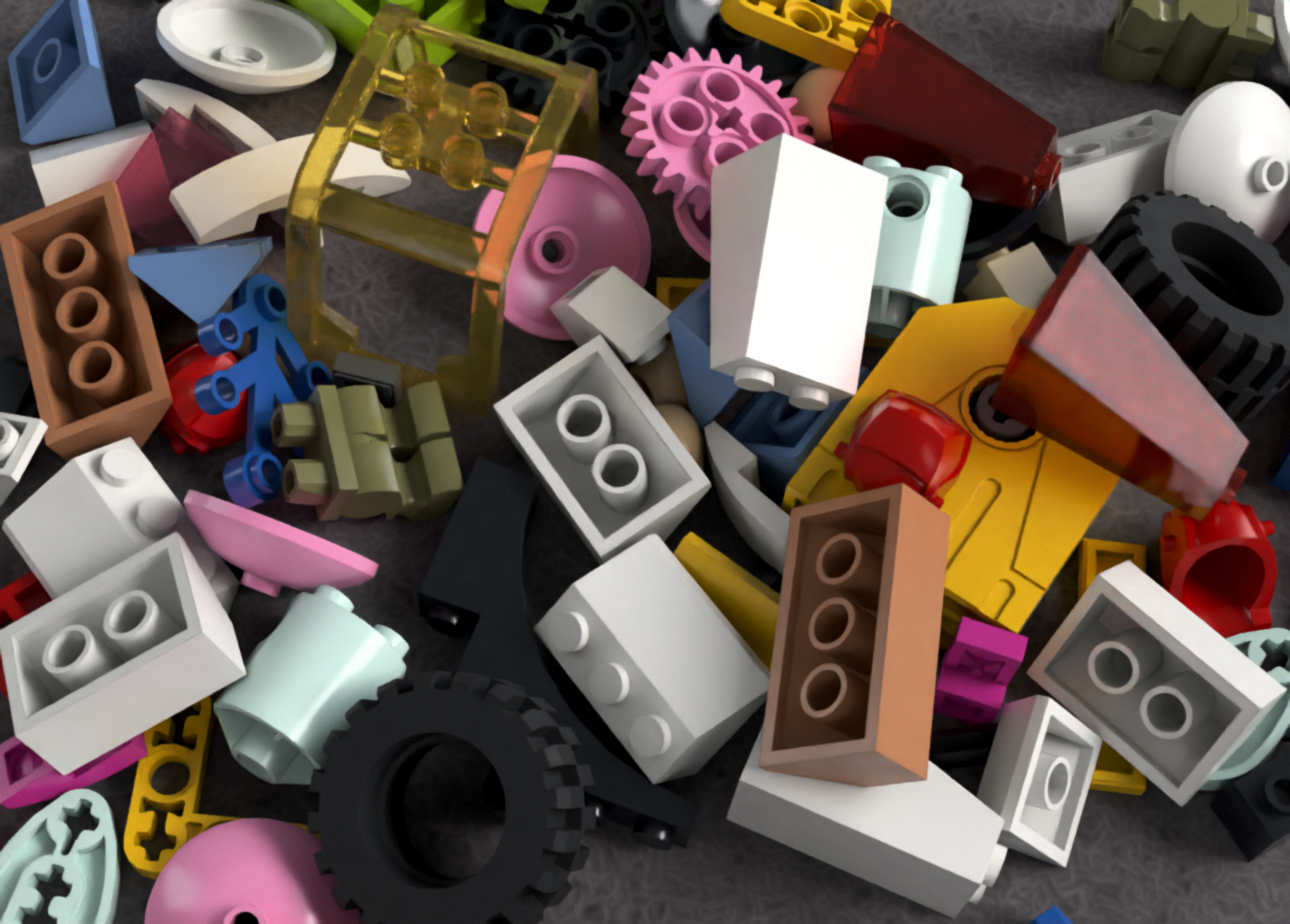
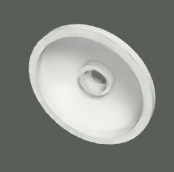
[156,0,337,95]
[1164,81,1290,244]

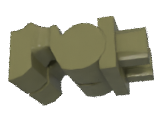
[1100,0,1276,96]
[269,380,464,522]

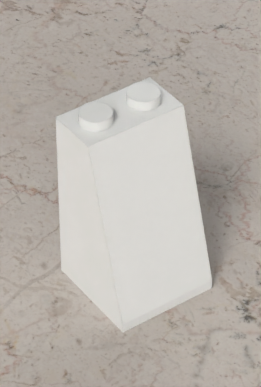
[710,133,888,411]
[726,723,1007,919]

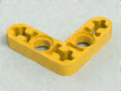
[719,0,892,79]
[124,696,321,880]

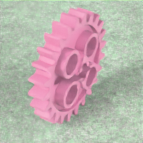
[621,48,815,221]

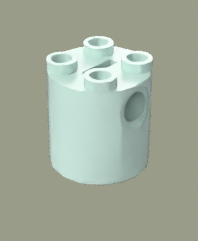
[863,156,972,340]
[213,584,409,785]

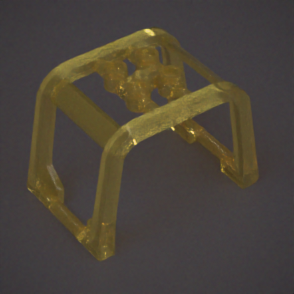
[285,2,600,417]

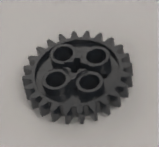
[480,0,668,128]

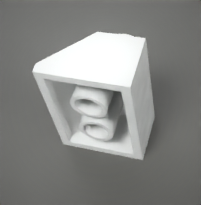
[1036,109,1182,246]
[493,334,712,566]
[2,436,240,615]
[0,531,247,776]
[533,534,770,785]
[1026,560,1287,807]

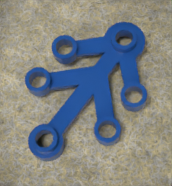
[194,274,333,508]

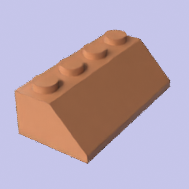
[0,180,173,462]
[758,483,951,787]

